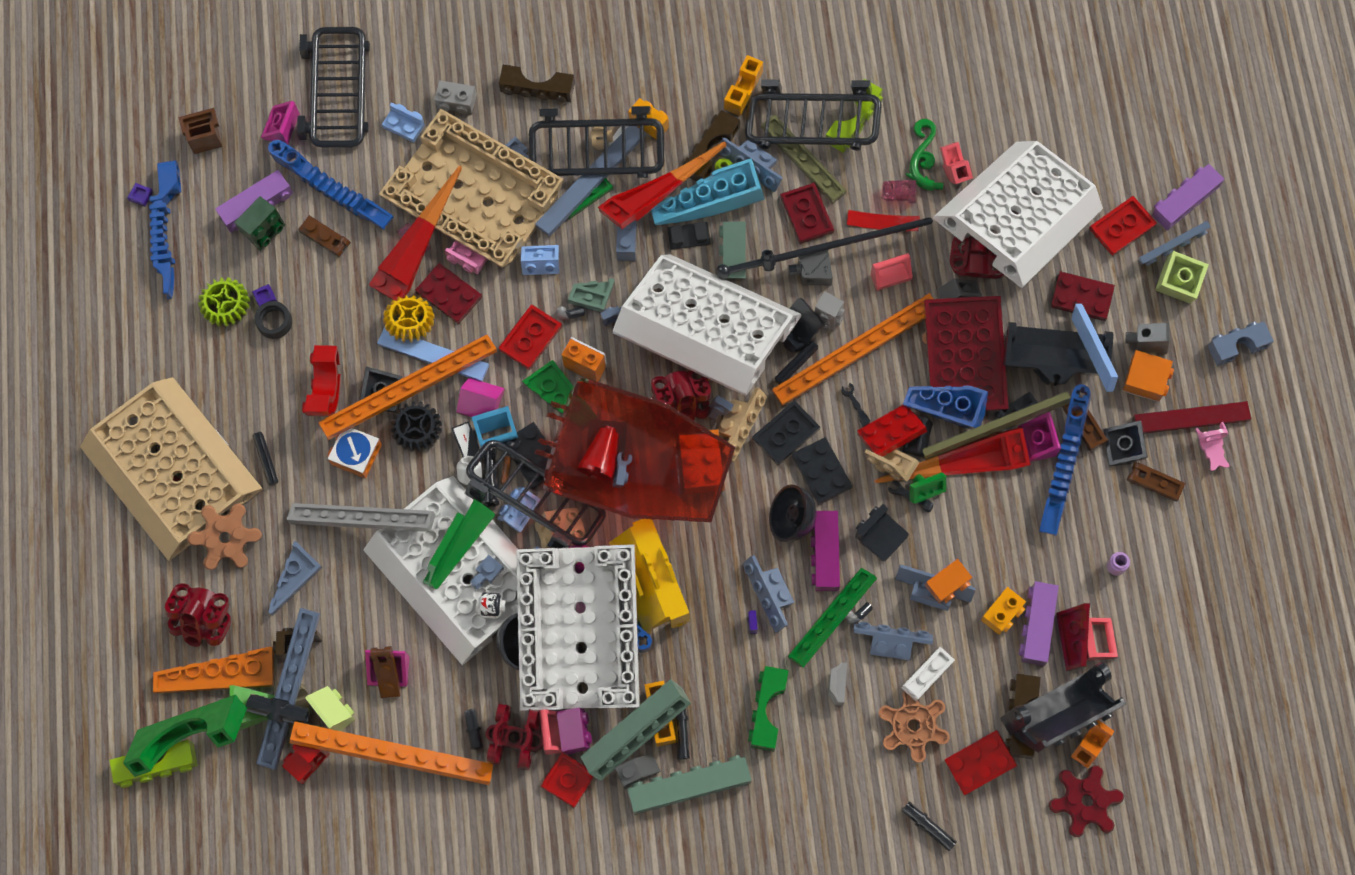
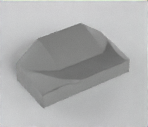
[828,662,847,706]

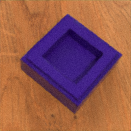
[127,183,153,207]
[252,284,277,307]
[748,610,758,634]

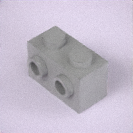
[435,80,477,114]
[814,291,845,331]

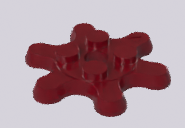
[1049,765,1124,837]

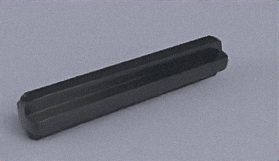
[775,341,819,385]
[252,432,278,486]

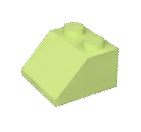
[305,686,355,731]

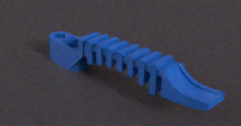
[268,140,394,230]
[149,160,181,299]
[1039,384,1091,536]

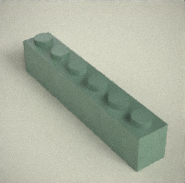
[581,679,691,781]
[628,755,752,815]

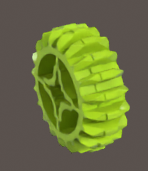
[198,277,250,327]

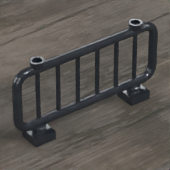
[297,27,370,148]
[745,79,882,151]
[528,106,665,178]
[464,440,606,549]

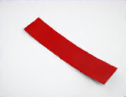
[847,210,920,231]

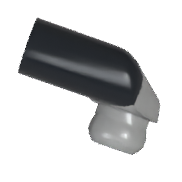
[556,306,585,320]
[844,602,873,624]

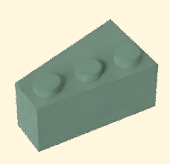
[719,222,746,279]

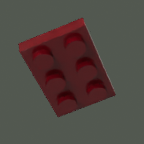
[415,263,482,325]
[1051,271,1115,321]

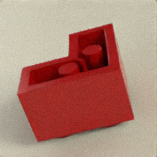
[282,744,330,784]

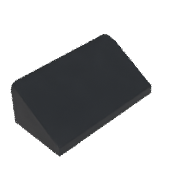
[902,417,933,457]

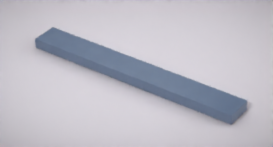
[535,126,646,237]
[256,608,321,769]

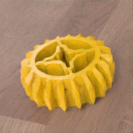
[383,295,434,343]

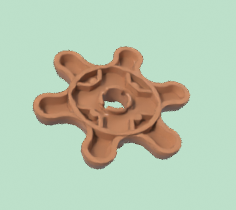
[187,504,262,570]
[879,691,950,763]

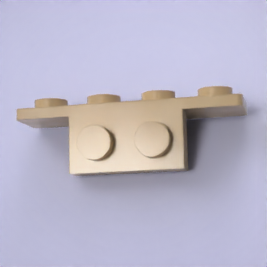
[718,387,767,461]

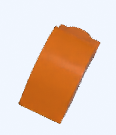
[1071,720,1114,768]

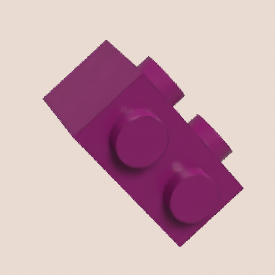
[557,707,592,754]

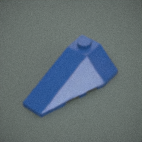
[903,386,988,430]

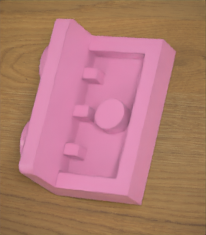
[445,240,488,275]

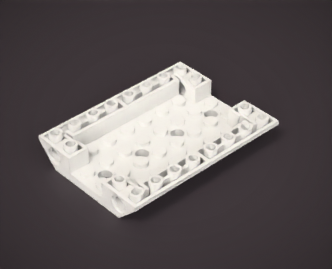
[933,141,1103,288]
[613,254,801,396]
[364,476,518,666]
[516,545,640,711]

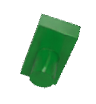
[910,472,947,504]

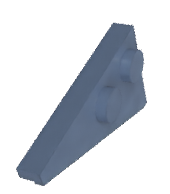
[268,541,322,616]

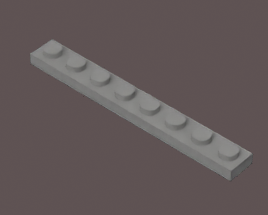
[287,503,435,532]

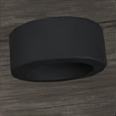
[255,301,292,339]

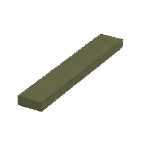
[761,114,847,204]

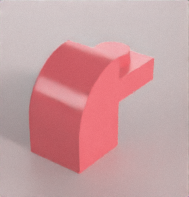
[940,142,973,184]

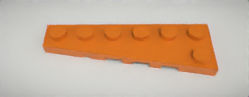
[153,646,274,693]

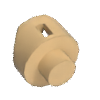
[591,127,613,150]

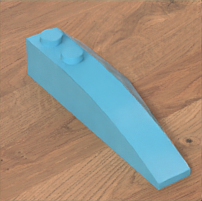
[651,158,765,225]

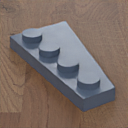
[1138,221,1211,266]

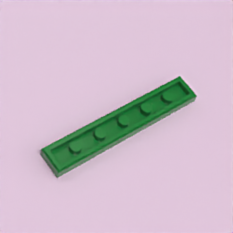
[787,568,877,668]

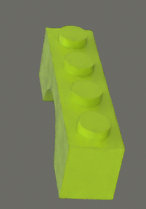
[826,79,883,153]
[109,740,198,788]

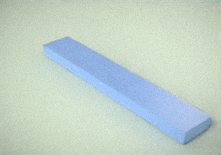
[1071,304,1118,392]
[377,327,489,382]

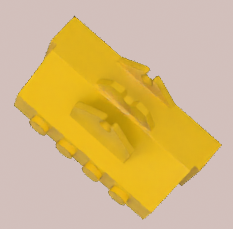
[609,516,690,634]

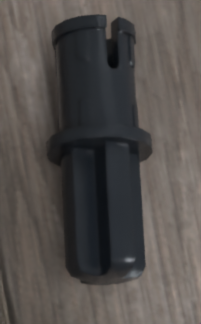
[464,709,483,750]

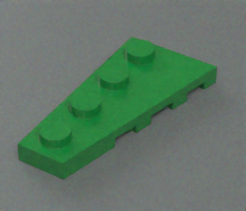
[522,360,598,430]

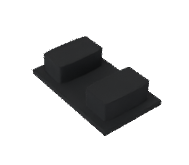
[667,222,711,250]

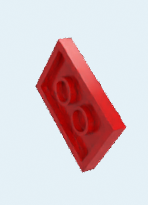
[1089,196,1157,256]
[499,304,562,370]
[857,405,927,457]
[944,730,1018,796]

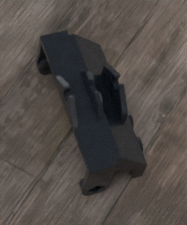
[1003,322,1114,386]
[1000,662,1126,753]

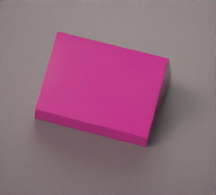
[261,101,300,145]
[456,378,505,417]
[1018,412,1061,462]
[365,650,409,687]

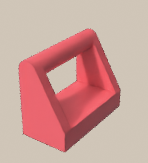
[870,253,912,291]
[1087,618,1118,661]
[539,709,564,755]

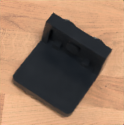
[782,298,824,353]
[855,504,909,561]

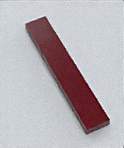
[1133,401,1251,434]

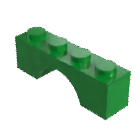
[748,666,789,752]

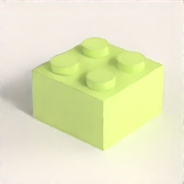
[1155,251,1209,304]

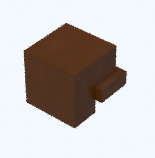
[178,108,223,154]

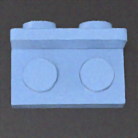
[382,103,425,143]
[521,245,559,275]
[497,487,541,532]

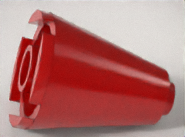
[577,426,619,482]

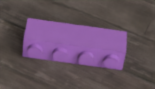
[1152,164,1224,231]
[215,170,293,233]
[1019,581,1059,666]

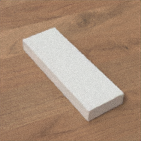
[902,647,955,701]

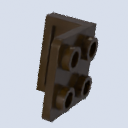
[273,628,322,663]

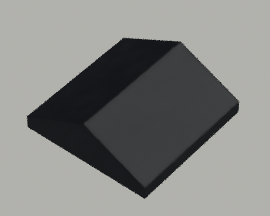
[359,366,402,413]
[1103,420,1148,466]

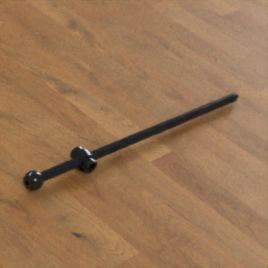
[716,217,933,279]

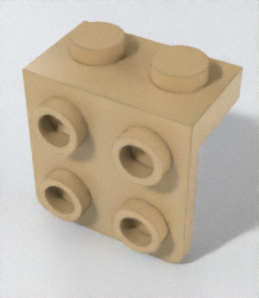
[864,449,919,482]
[534,508,586,548]

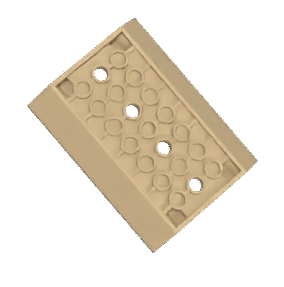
[379,109,563,268]
[80,377,263,561]

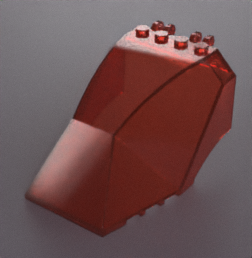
[535,377,735,522]

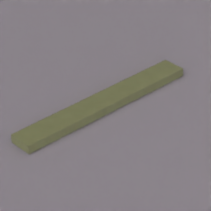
[923,391,1071,460]

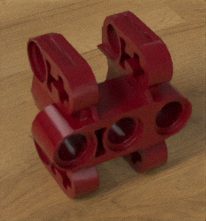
[950,236,1004,279]
[651,370,711,429]
[164,583,231,647]
[486,703,543,771]

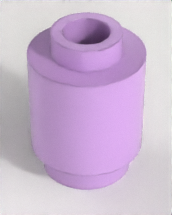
[1107,552,1130,576]

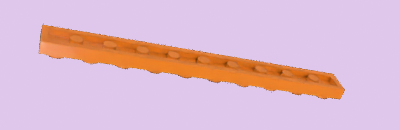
[772,293,934,407]
[318,334,497,440]
[289,722,493,785]

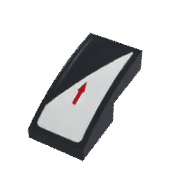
[451,421,480,457]

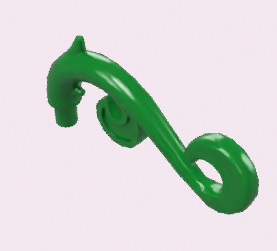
[906,119,943,191]

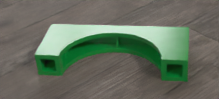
[123,694,247,777]

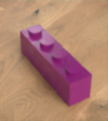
[811,511,840,591]

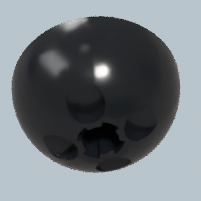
[769,484,817,542]
[496,613,519,670]

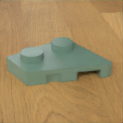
[568,278,615,312]

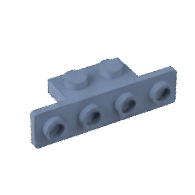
[718,138,782,192]
[743,555,794,633]
[895,565,976,611]
[853,622,933,660]

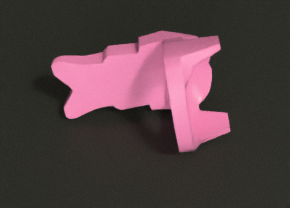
[1195,422,1230,471]

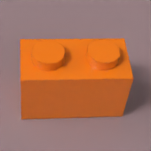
[925,559,973,604]

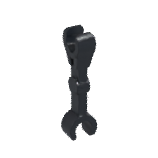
[841,383,870,427]
[888,480,934,513]

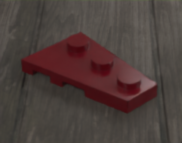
[1056,603,1090,671]

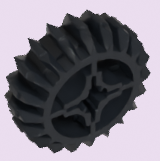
[390,401,442,452]

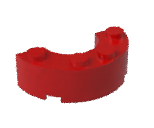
[302,345,341,417]

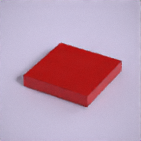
[540,752,594,808]

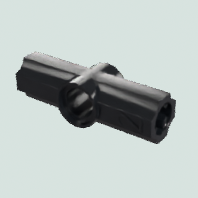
[246,694,310,724]

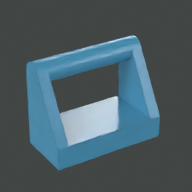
[472,406,518,447]

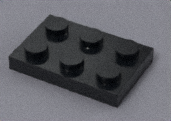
[752,400,820,466]
[502,422,565,490]
[791,437,853,505]

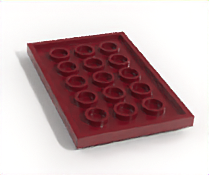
[924,296,1009,411]

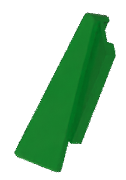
[423,499,495,589]

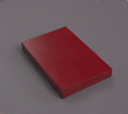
[780,182,834,244]

